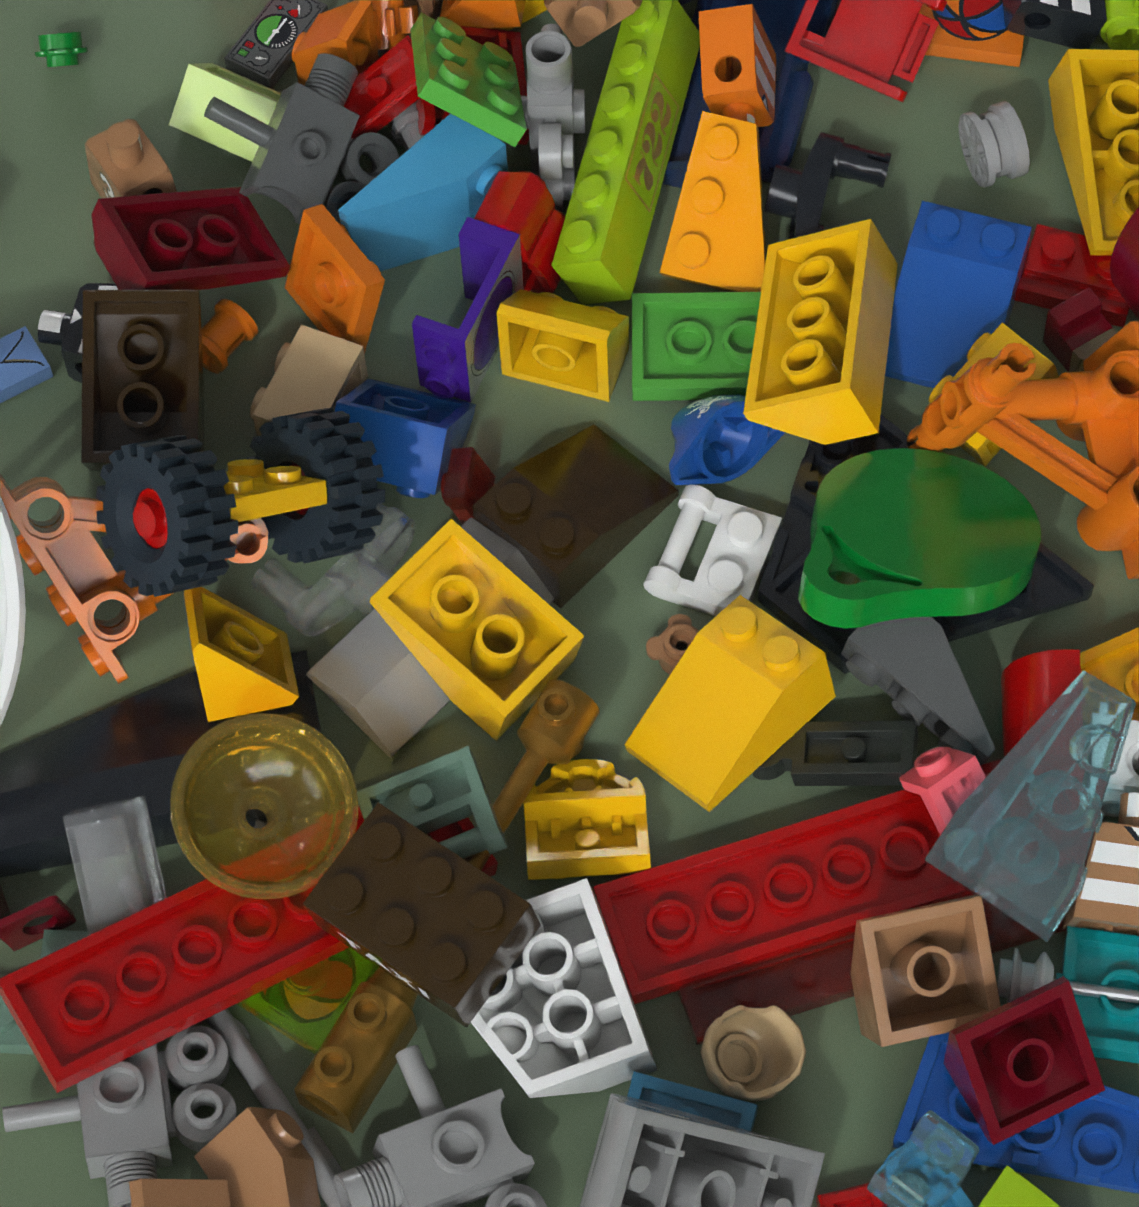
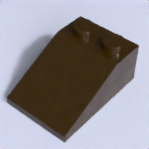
[81,290,204,471]
[473,424,679,608]

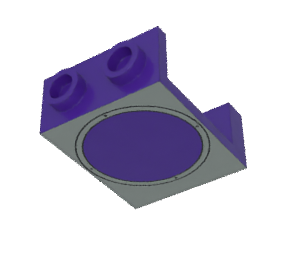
[412,217,524,403]

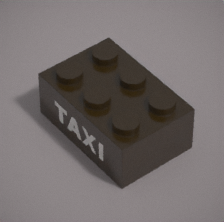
[303,802,541,1028]

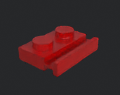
[1015,224,1130,328]

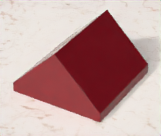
[943,976,1105,1145]

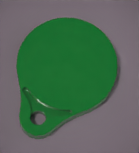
[798,448,1041,629]

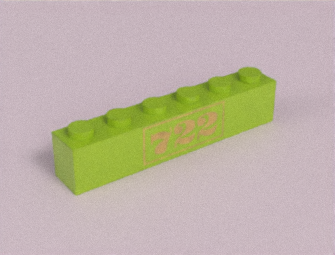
[551,0,700,305]

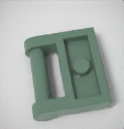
[355,746,508,859]

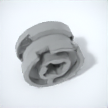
[958,101,1030,188]

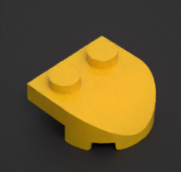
[523,759,651,880]

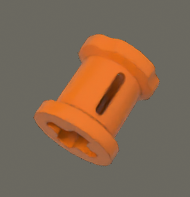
[201,299,259,374]

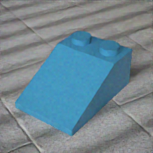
[338,114,508,272]

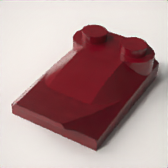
[91,187,291,290]

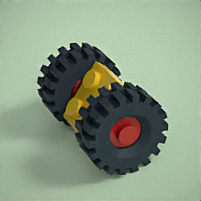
[96,408,385,597]

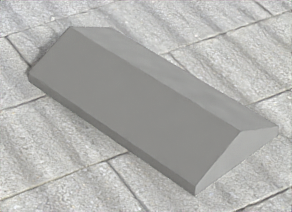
[306,517,554,758]

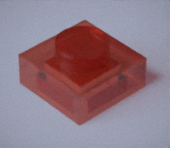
[441,447,495,524]

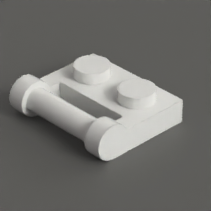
[644,485,782,617]

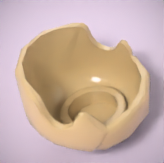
[700,1005,806,1102]

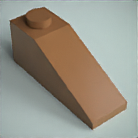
[194,1107,321,1207]

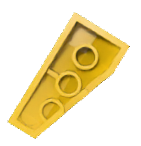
[1048,49,1139,255]

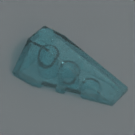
[924,670,1136,942]

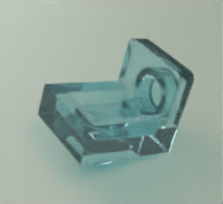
[867,1110,979,1207]

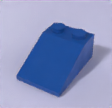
[885,201,1032,388]

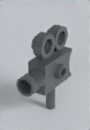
[204,53,399,225]

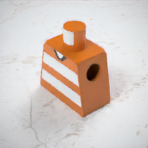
[699,4,776,127]

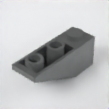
[841,617,995,765]

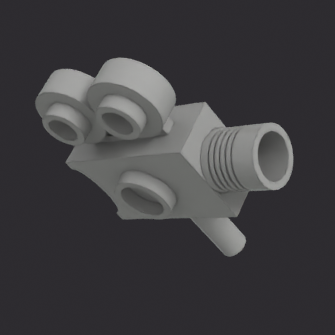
[521,24,585,212]
[2,1026,237,1207]
[334,1045,547,1207]

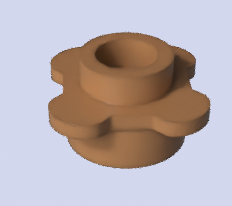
[646,614,699,674]

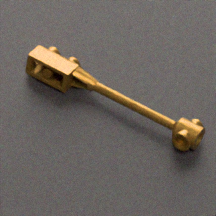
[294,680,600,1134]

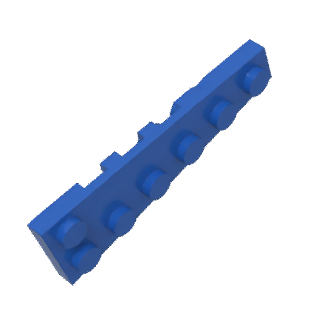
[892,1032,1139,1194]

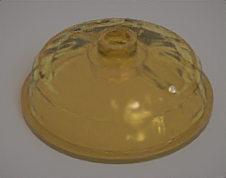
[170,713,358,900]

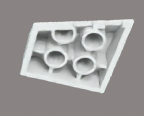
[471,878,658,1098]

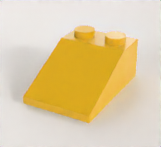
[370,519,584,741]
[625,595,836,812]

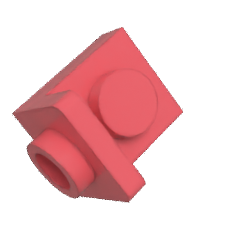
[899,747,1006,850]

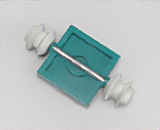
[997,926,1139,1064]

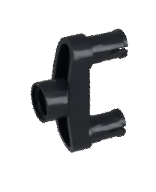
[764,132,891,239]

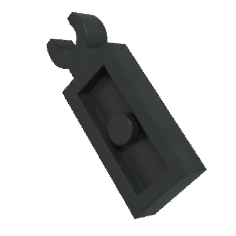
[752,721,918,786]

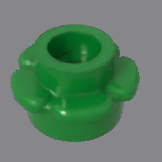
[35,32,88,67]

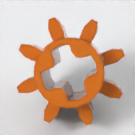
[369,0,418,50]

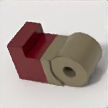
[1043,287,1117,372]

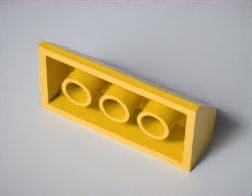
[743,219,898,445]

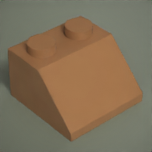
[850,894,1001,1047]

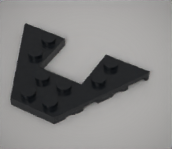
[758,415,1094,674]

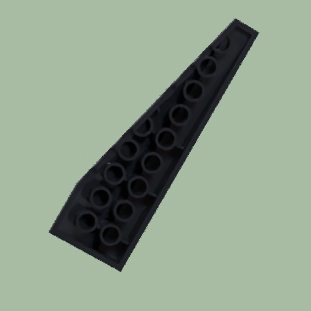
[0,650,337,878]

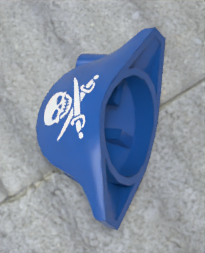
[669,394,785,485]

